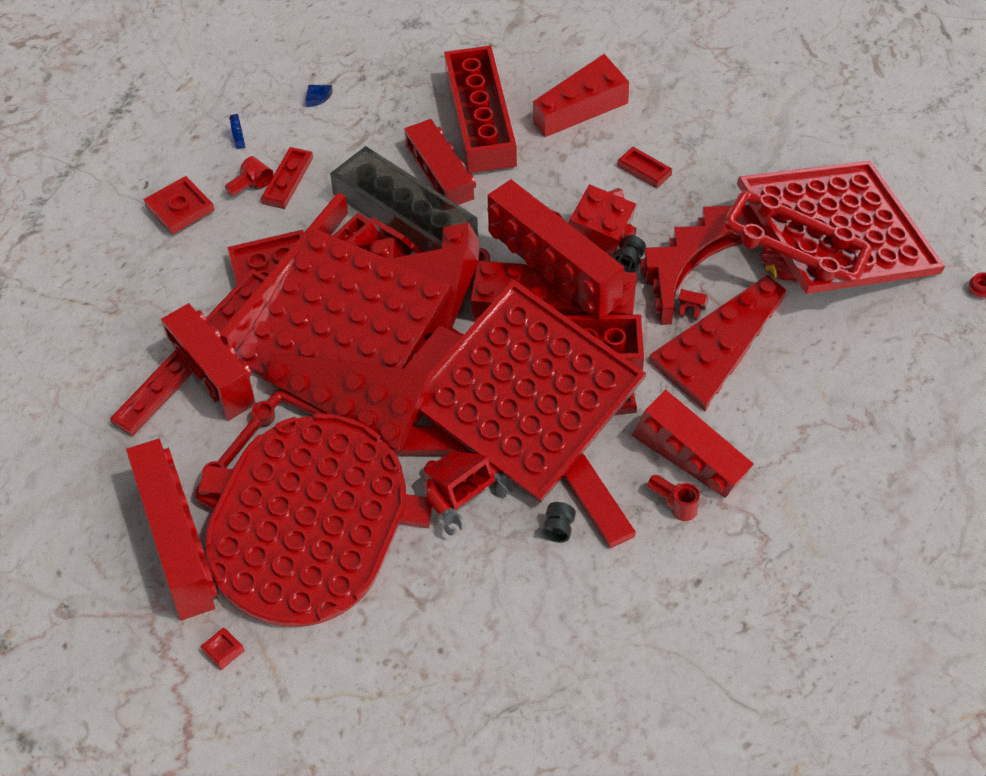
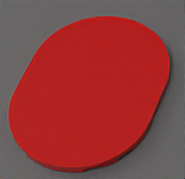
[206,413,406,627]

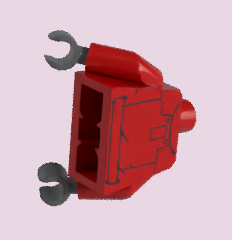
[424,451,514,536]

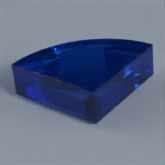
[305,84,333,107]
[229,114,246,149]

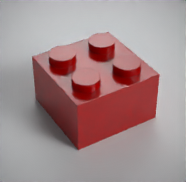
[569,184,637,258]

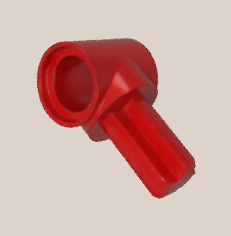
[225,156,273,196]
[647,474,700,521]

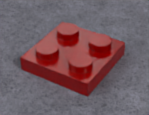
[143,176,215,234]

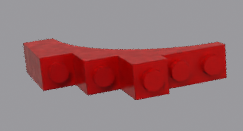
[640,205,767,325]

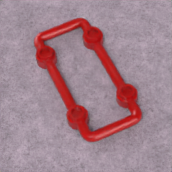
[724,191,872,283]
[195,390,327,509]

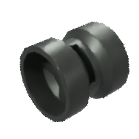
[613,235,646,272]
[541,502,576,543]

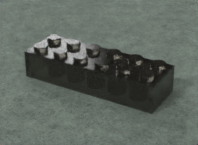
[330,146,478,252]

